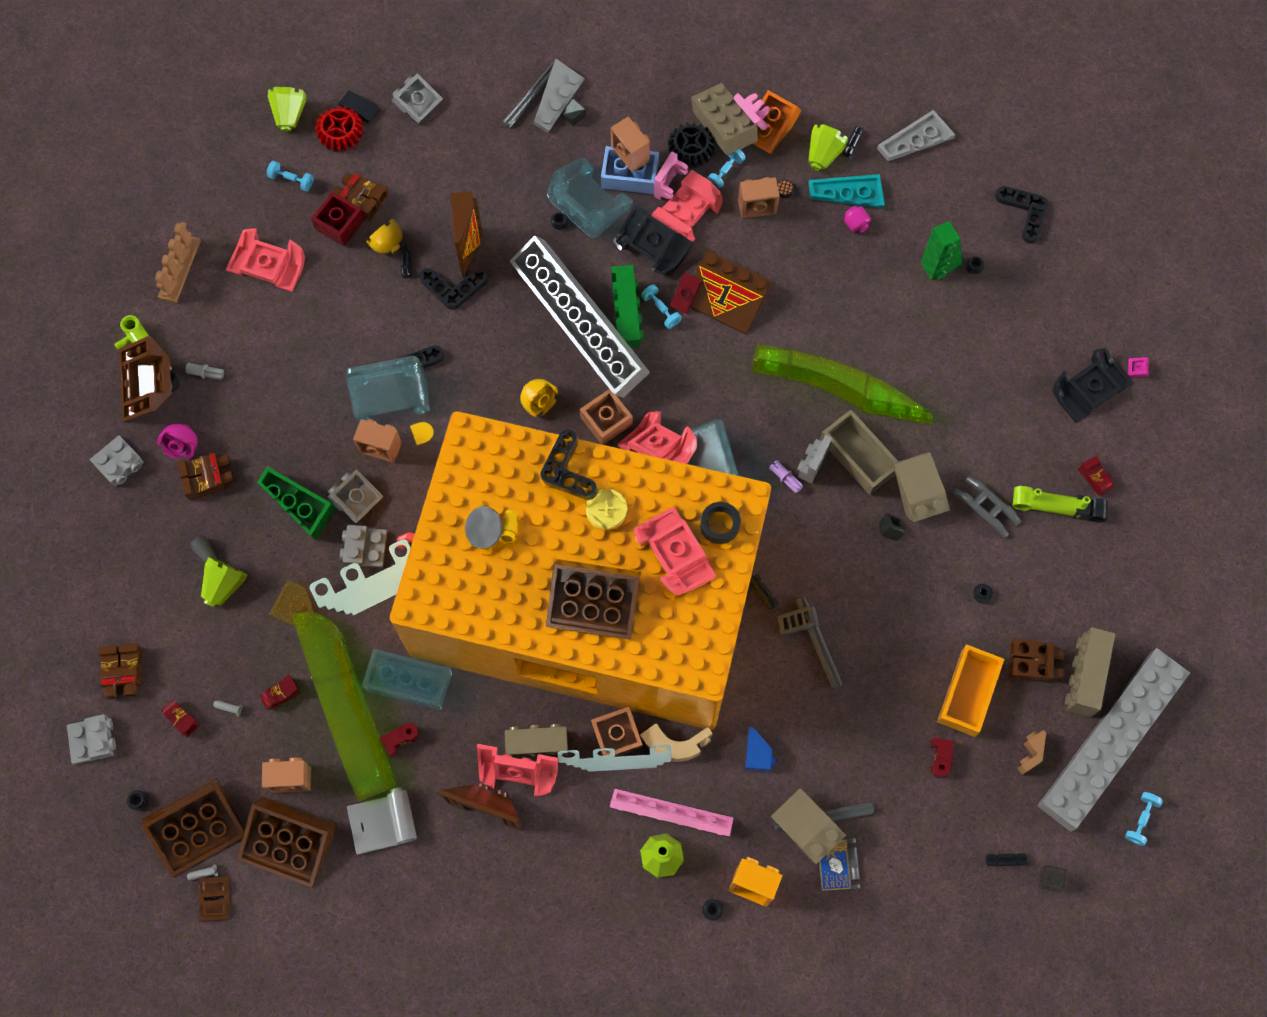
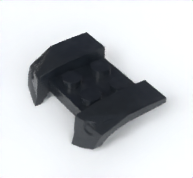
[613,204,694,275]
[1053,348,1133,423]

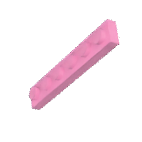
[610,789,733,837]

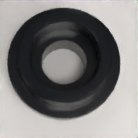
[551,212,569,230]
[966,256,984,274]
[973,584,993,603]
[127,790,148,811]
[702,899,723,921]

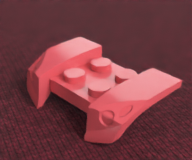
[652,170,723,242]
[226,229,305,292]
[618,411,697,464]
[634,507,716,595]
[477,744,558,797]

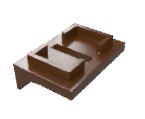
[199,876,230,922]

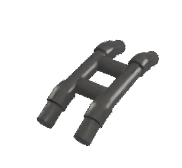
[953,476,1021,538]

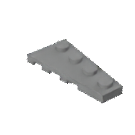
[533,59,584,133]
[877,110,955,161]

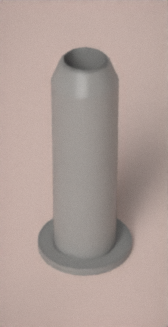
[213,701,243,717]
[187,864,218,881]

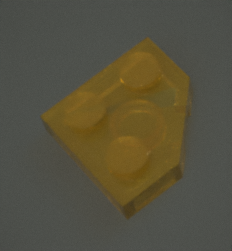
[269,580,314,631]

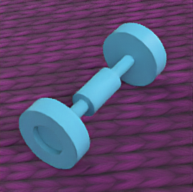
[707,149,745,190]
[267,161,314,192]
[641,284,682,329]
[1125,792,1163,846]

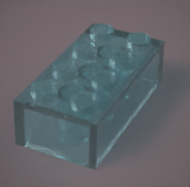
[361,649,453,711]

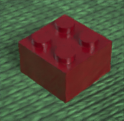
[311,192,365,246]

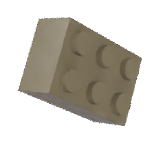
[505,724,569,760]

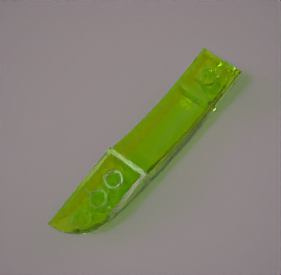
[751,343,933,425]
[292,612,398,802]

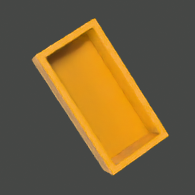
[937,644,1004,737]
[728,857,782,907]

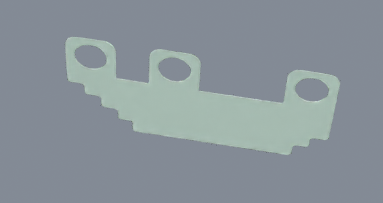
[310,539,411,615]
[558,745,671,771]

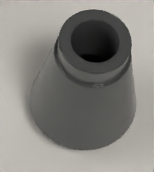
[190,535,217,562]

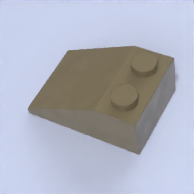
[893,452,950,522]
[771,788,846,864]

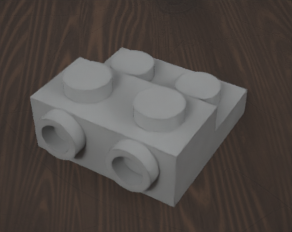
[392,73,443,124]
[89,435,144,487]
[797,435,832,484]
[327,469,384,524]
[340,525,388,568]
[67,714,116,765]

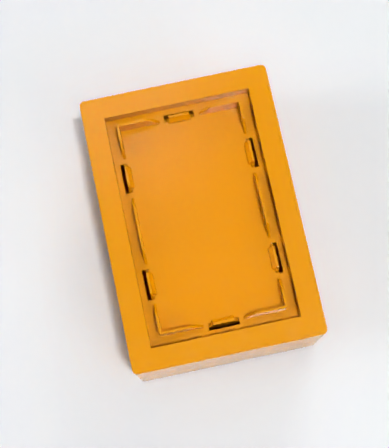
[390,412,771,730]

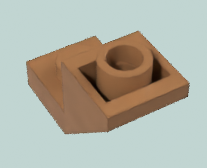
[1017,730,1046,775]

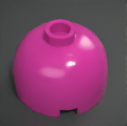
[157,424,198,460]

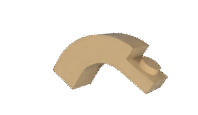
[640,724,713,762]

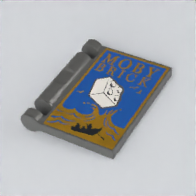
[819,838,861,891]

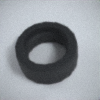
[700,502,741,544]

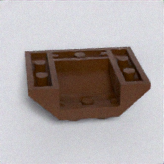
[119,336,172,422]
[439,783,523,831]

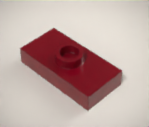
[670,272,702,314]

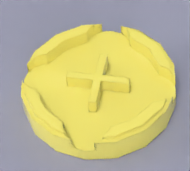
[586,489,628,531]

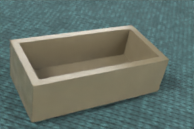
[691,83,758,156]
[820,410,899,495]
[1065,627,1115,717]

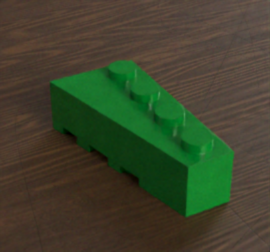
[920,221,962,280]
[611,265,644,348]
[257,466,337,540]

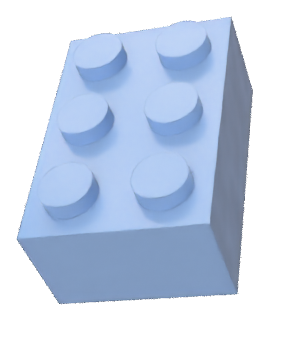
[601,146,659,194]

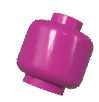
[844,205,871,233]

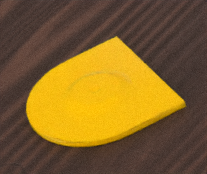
[410,422,434,445]

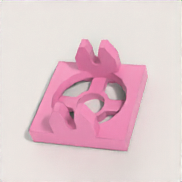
[734,93,770,130]
[654,152,688,200]

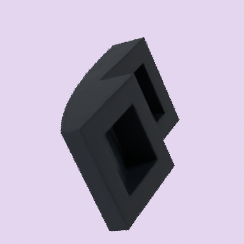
[338,90,379,123]

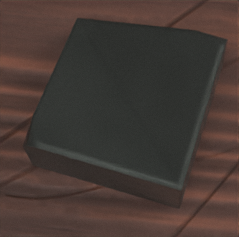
[561,99,586,126]
[879,513,905,541]

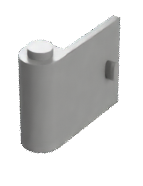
[347,787,417,855]

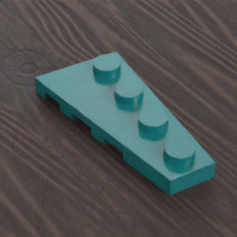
[808,174,885,209]

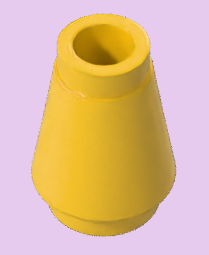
[499,510,518,543]

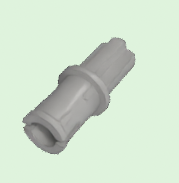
[186,363,224,380]

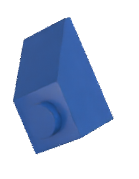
[745,727,775,773]

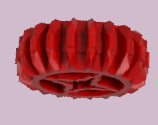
[315,105,364,152]

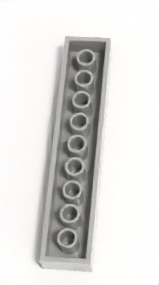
[510,235,650,398]
[1037,648,1190,832]

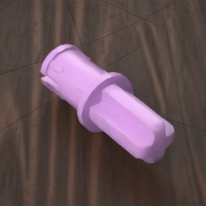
[769,460,803,493]

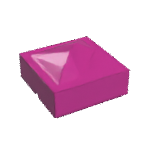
[1128,357,1149,378]

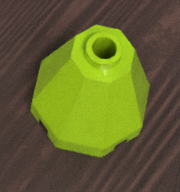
[268,87,306,132]
[808,125,848,171]
[201,557,248,607]
[640,833,684,878]

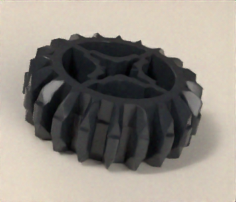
[668,122,715,168]

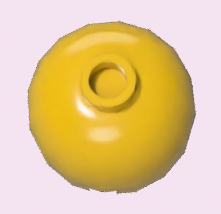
[366,219,403,254]
[520,379,558,417]

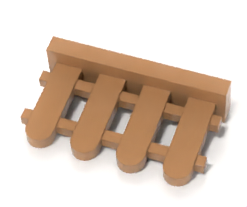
[155,222,201,304]

